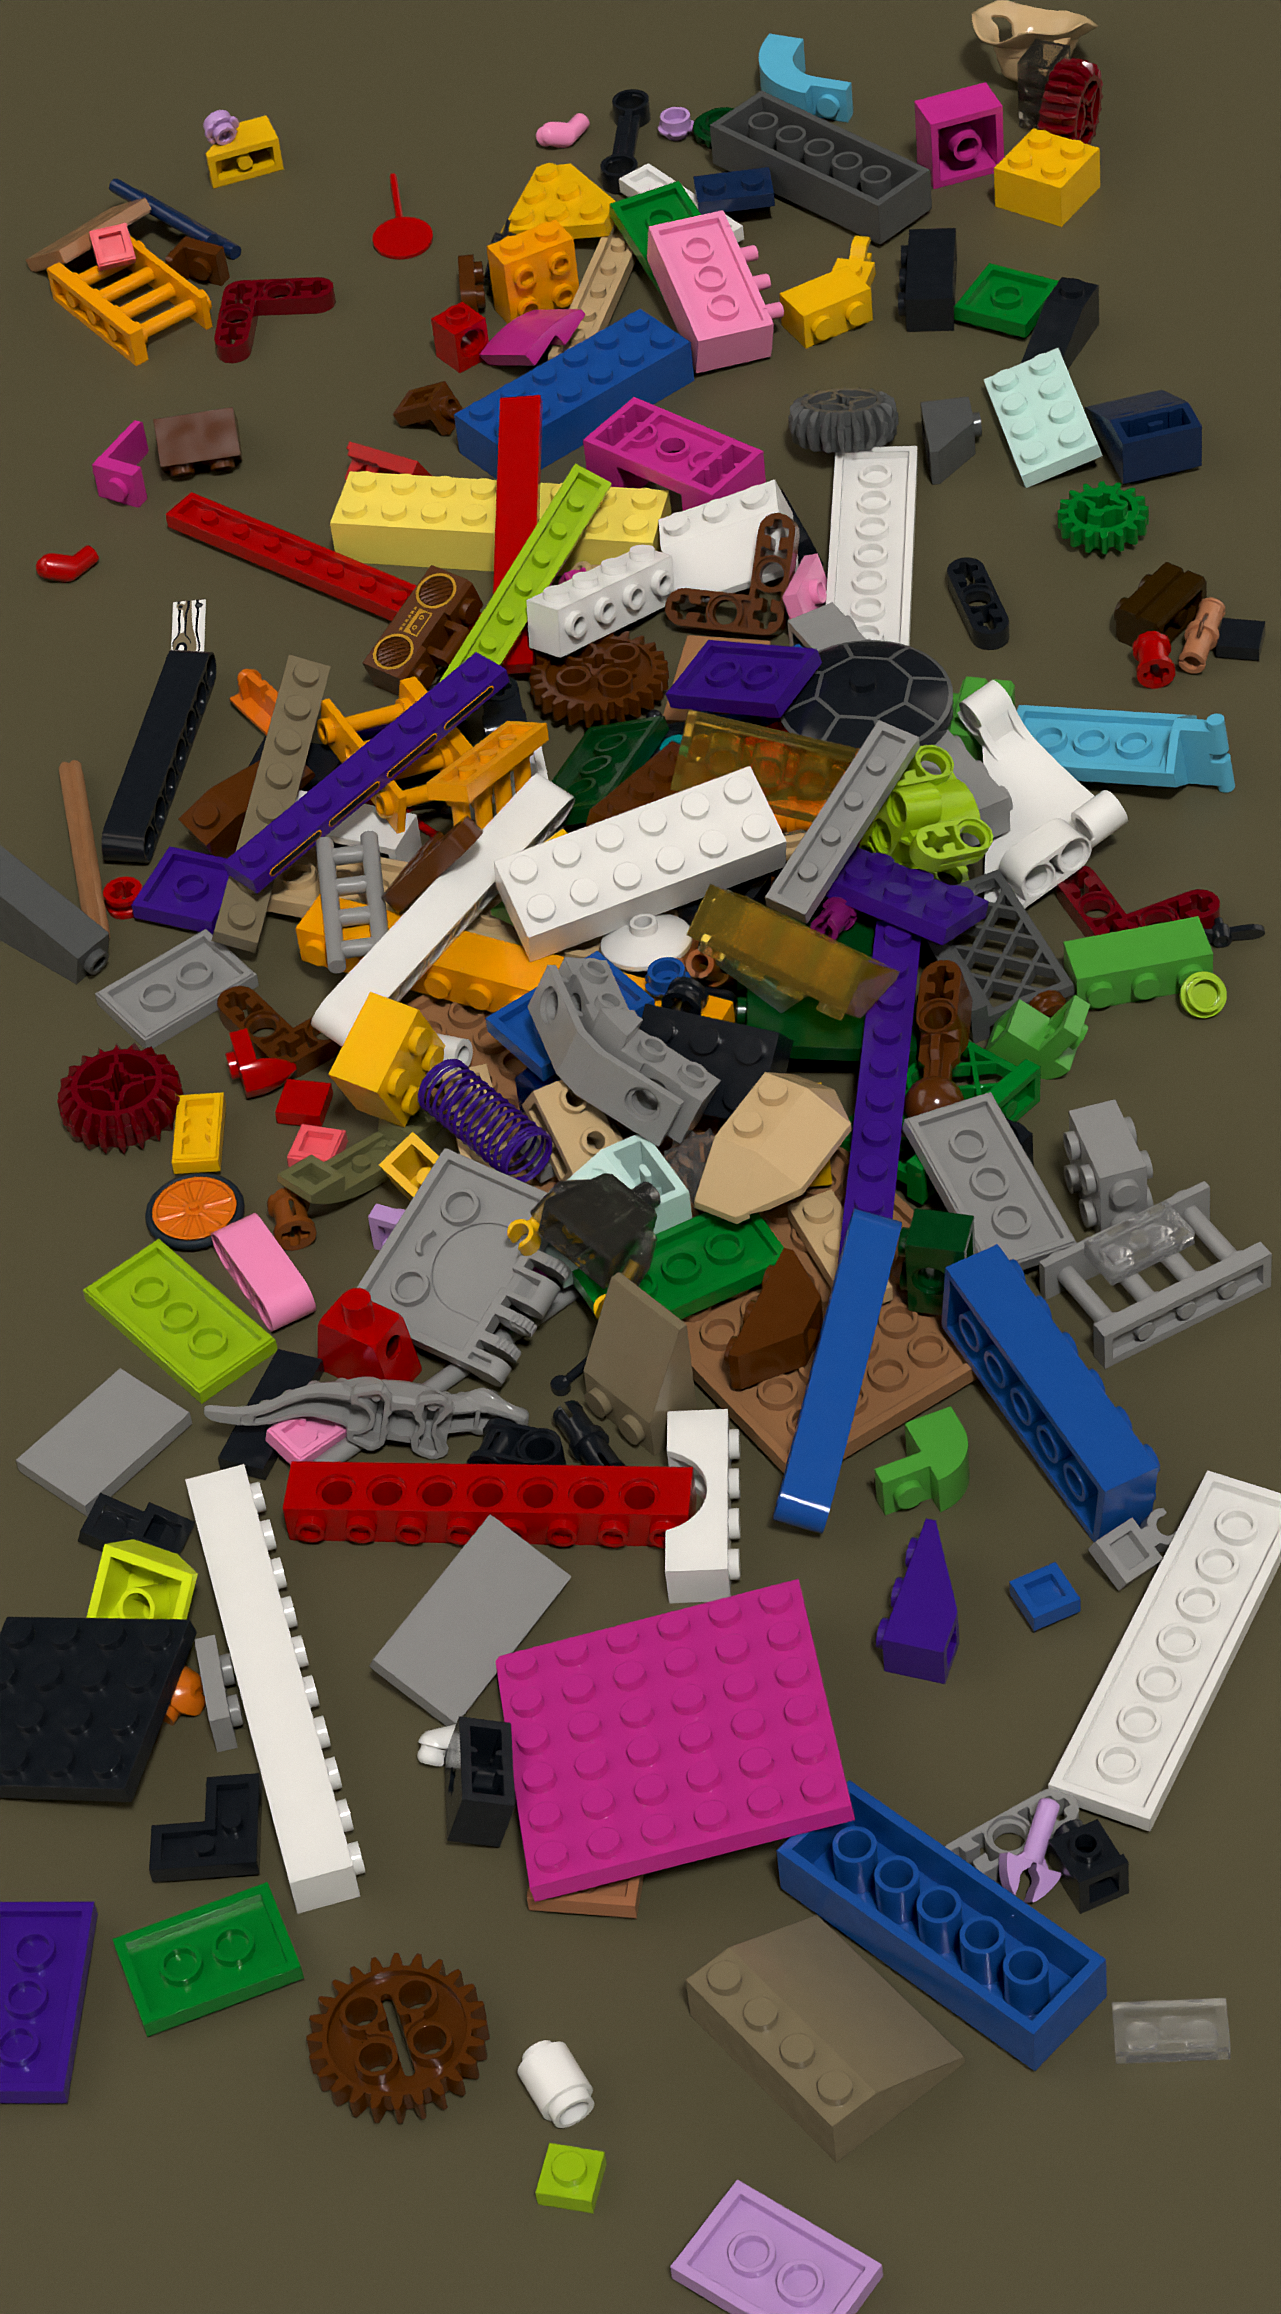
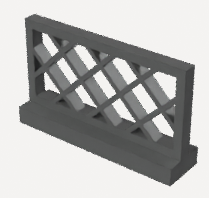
[920,869,1075,1043]

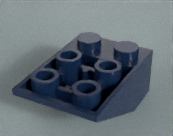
[1084,390,1202,484]

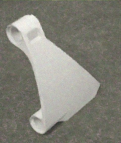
[957,680,1128,917]

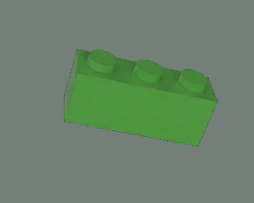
[1063,916,1213,1010]

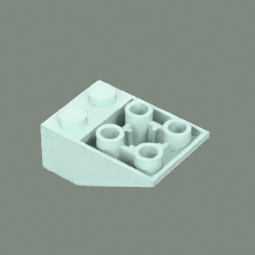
[544,1134,692,1288]

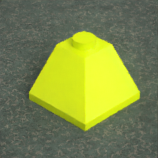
[86,1539,198,1619]

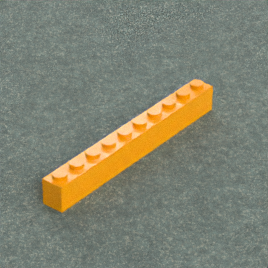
[295,894,735,1023]

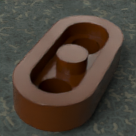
[458,254,486,313]

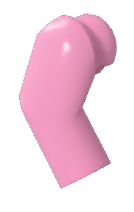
[536,113,590,148]

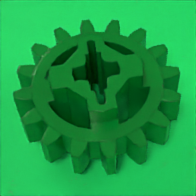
[1058,481,1149,554]

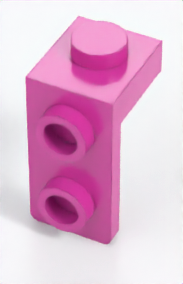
[92,420,148,508]

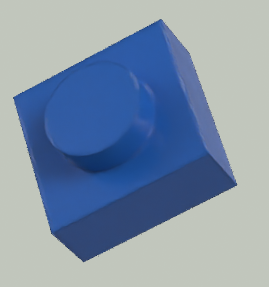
[1009,1562,1081,1631]

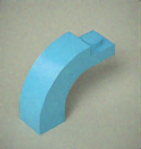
[759,33,853,122]

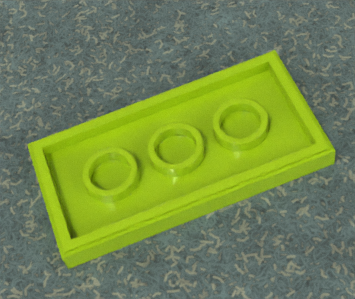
[83,1239,278,1404]

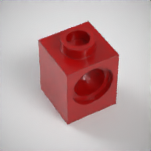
[431,302,489,373]

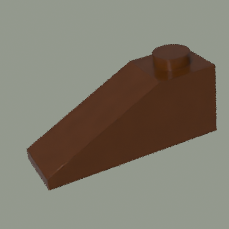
[178,760,316,858]

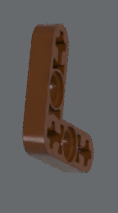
[665,513,800,638]
[382,815,484,913]
[217,986,342,1079]

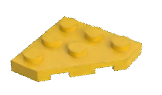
[501,163,616,239]

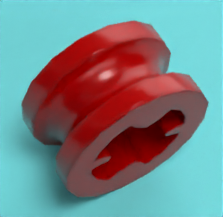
[103,876,143,920]

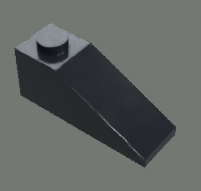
[1021,277,1099,370]

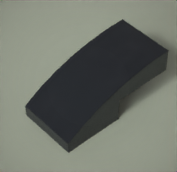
[78,1493,195,1556]

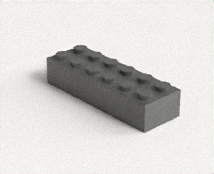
[710,90,932,245]

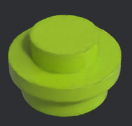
[1179,971,1227,1018]

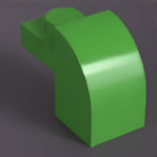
[986,995,1090,1080]
[874,1406,970,1515]

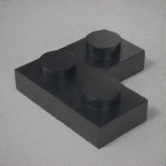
[149,1773,263,1882]

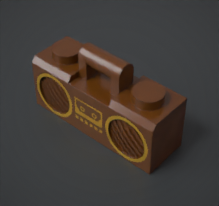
[362,565,484,696]

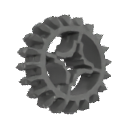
[788,387,899,454]

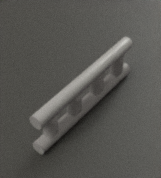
[315,831,389,973]

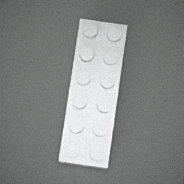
[494,766,787,962]

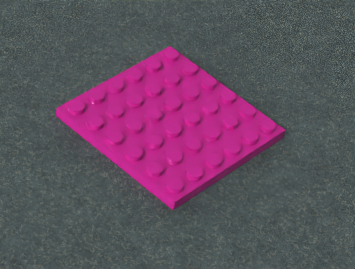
[495,1579,855,1902]

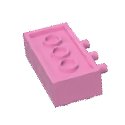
[647,210,784,373]

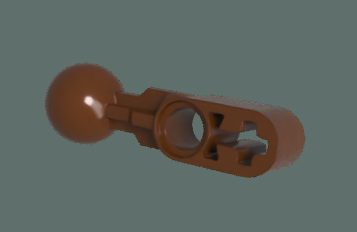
[904,960,973,1119]

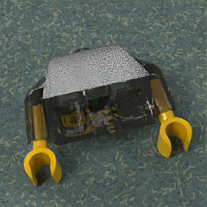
[507,1173,661,1319]

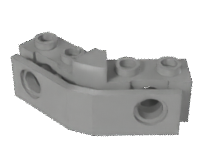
[528,957,721,1147]

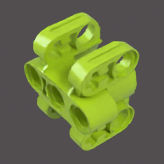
[859,745,993,884]

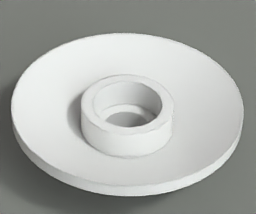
[601,913,693,972]

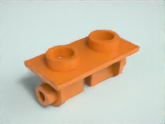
[229,669,278,736]

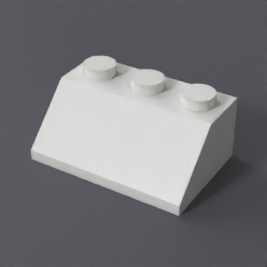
[658,479,799,610]

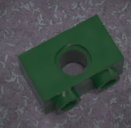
[898,1208,975,1315]

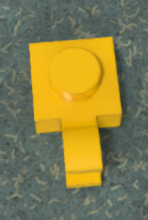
[831,235,876,287]

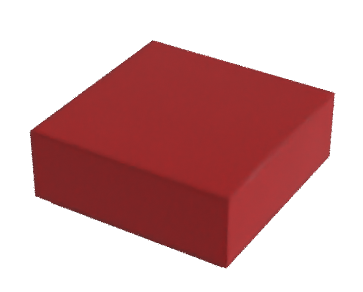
[275,1079,333,1127]

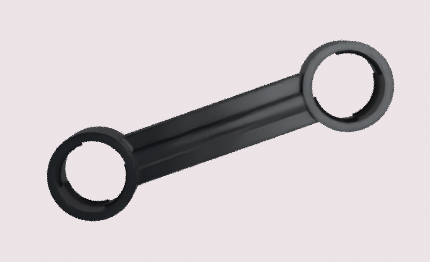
[600,89,651,195]

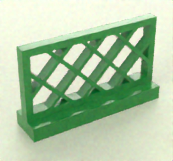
[839,1041,1041,1204]

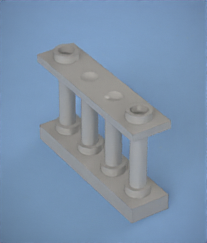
[1039,1181,1272,1369]

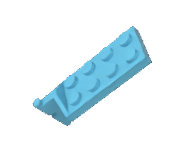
[1017,705,1235,793]

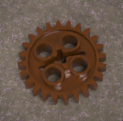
[530,631,669,727]
[306,1953,490,2124]

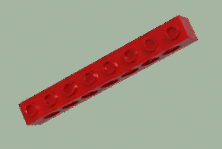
[283,1461,697,1548]

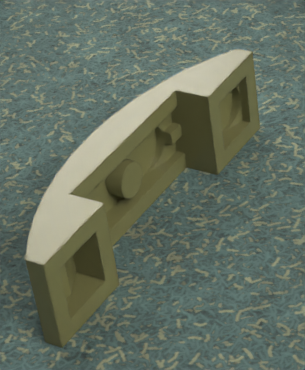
[277,1107,445,1204]

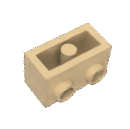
[522,1079,623,1185]

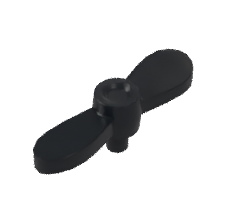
[1203,917,1265,948]

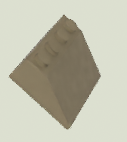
[686,1915,965,2163]

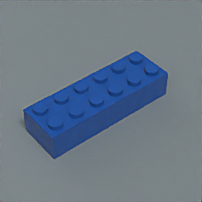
[454,309,694,479]
[941,1244,1160,1543]
[776,1780,1107,2071]

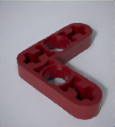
[214,277,336,364]
[1056,865,1220,937]

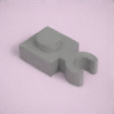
[1088,1508,1176,1591]

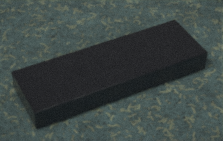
[218,1349,325,1480]

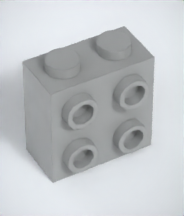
[1063,1099,1153,1233]

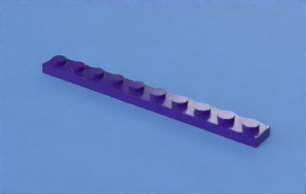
[838,920,921,1263]

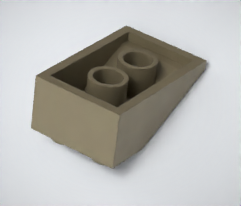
[583,1272,697,1456]

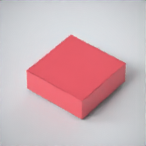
[89,223,136,271]
[287,1124,348,1167]

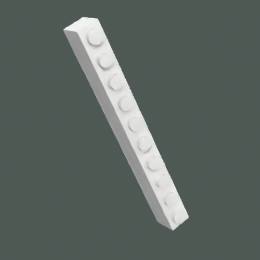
[185,1464,366,1914]

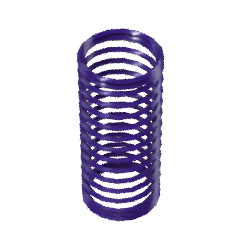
[418,1059,553,1183]

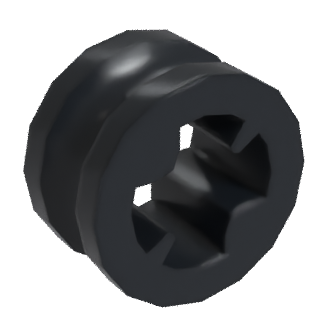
[661,977,709,1015]

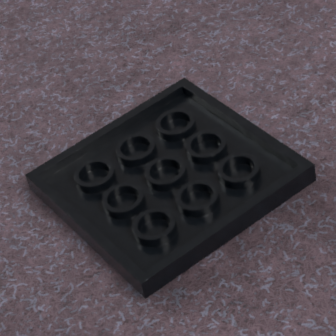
[0,1617,197,1802]

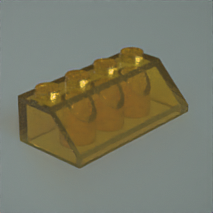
[670,709,860,823]
[686,884,900,1021]

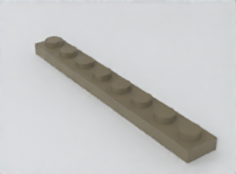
[211,655,331,953]

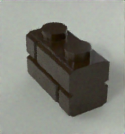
[1114,562,1207,647]

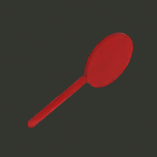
[372,173,433,260]

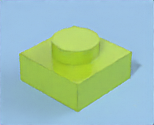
[535,2143,607,2214]

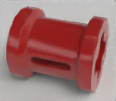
[1132,631,1175,689]

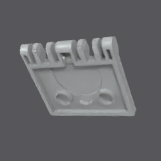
[357,1148,601,1387]

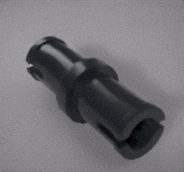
[552,1400,626,1466]

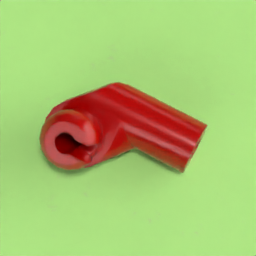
[36,545,99,583]

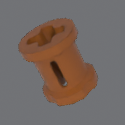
[267,1187,317,1251]

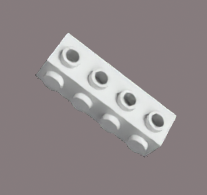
[526,545,674,658]

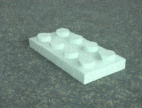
[983,348,1103,488]

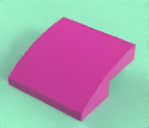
[479,309,586,366]

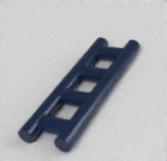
[109,178,241,260]

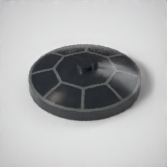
[777,640,954,770]

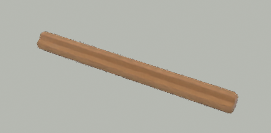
[59,760,110,939]

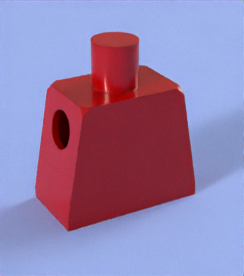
[317,1288,422,1382]

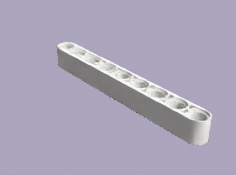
[311,773,575,1046]

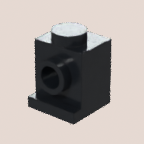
[1049,1819,1129,1914]

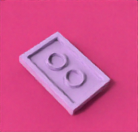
[670,2179,883,2314]

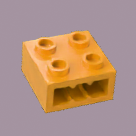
[486,220,579,324]

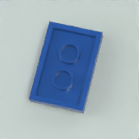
[485,951,655,1081]

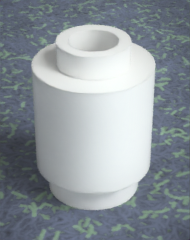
[517,2040,594,2128]

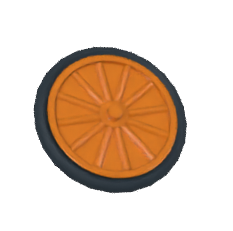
[145,1173,245,1250]

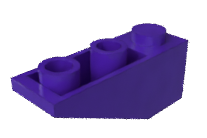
[876,1518,960,1684]

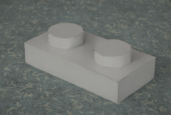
[194,1635,244,1752]

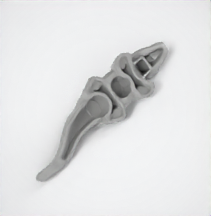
[204,1377,529,1459]

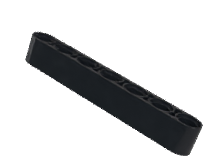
[101,650,217,863]

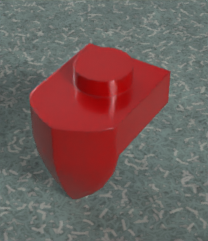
[225,1028,297,1099]

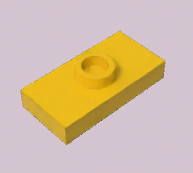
[172,1092,226,1174]

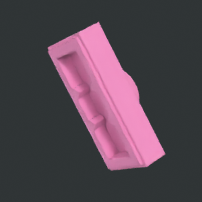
[782,553,827,619]
[265,1417,346,1465]

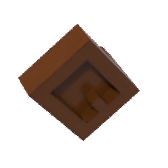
[165,236,230,286]
[393,381,463,436]

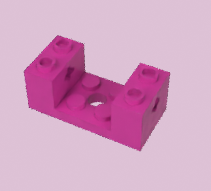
[583,397,766,511]

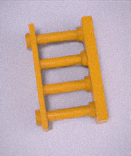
[46,236,213,366]
[317,676,493,834]
[426,721,549,830]

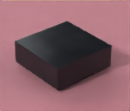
[1216,618,1266,661]

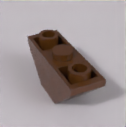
[724,1248,823,1389]

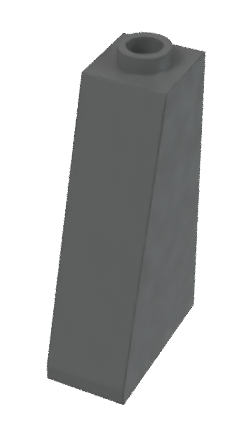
[0,845,109,985]

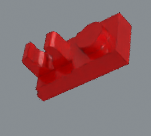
[345,441,432,480]

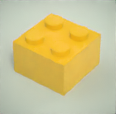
[994,128,1100,227]
[328,992,446,1128]

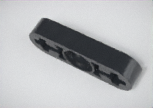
[947,557,1010,650]

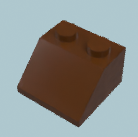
[153,407,243,477]

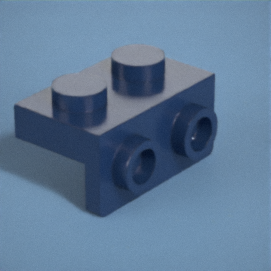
[693,167,775,215]

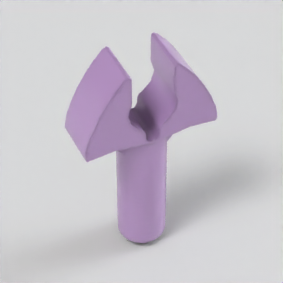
[998,1798,1061,1903]

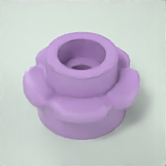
[658,107,694,141]
[203,110,239,145]

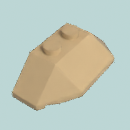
[694,1072,852,1224]

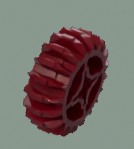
[1037,58,1103,145]
[57,1043,184,1154]

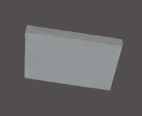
[95,929,259,1049]
[16,1368,192,1517]

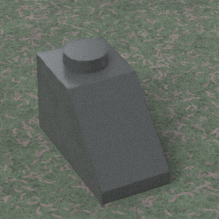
[920,397,982,485]

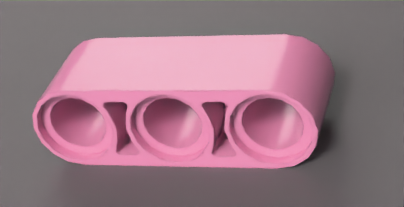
[211,1213,316,1332]

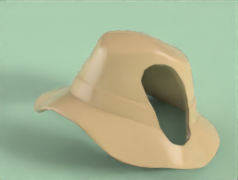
[972,0,1098,84]

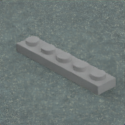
[765,720,920,924]

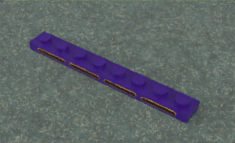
[223,652,510,893]

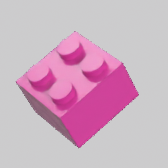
[914,82,1004,189]

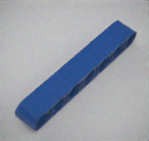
[773,1208,902,1534]

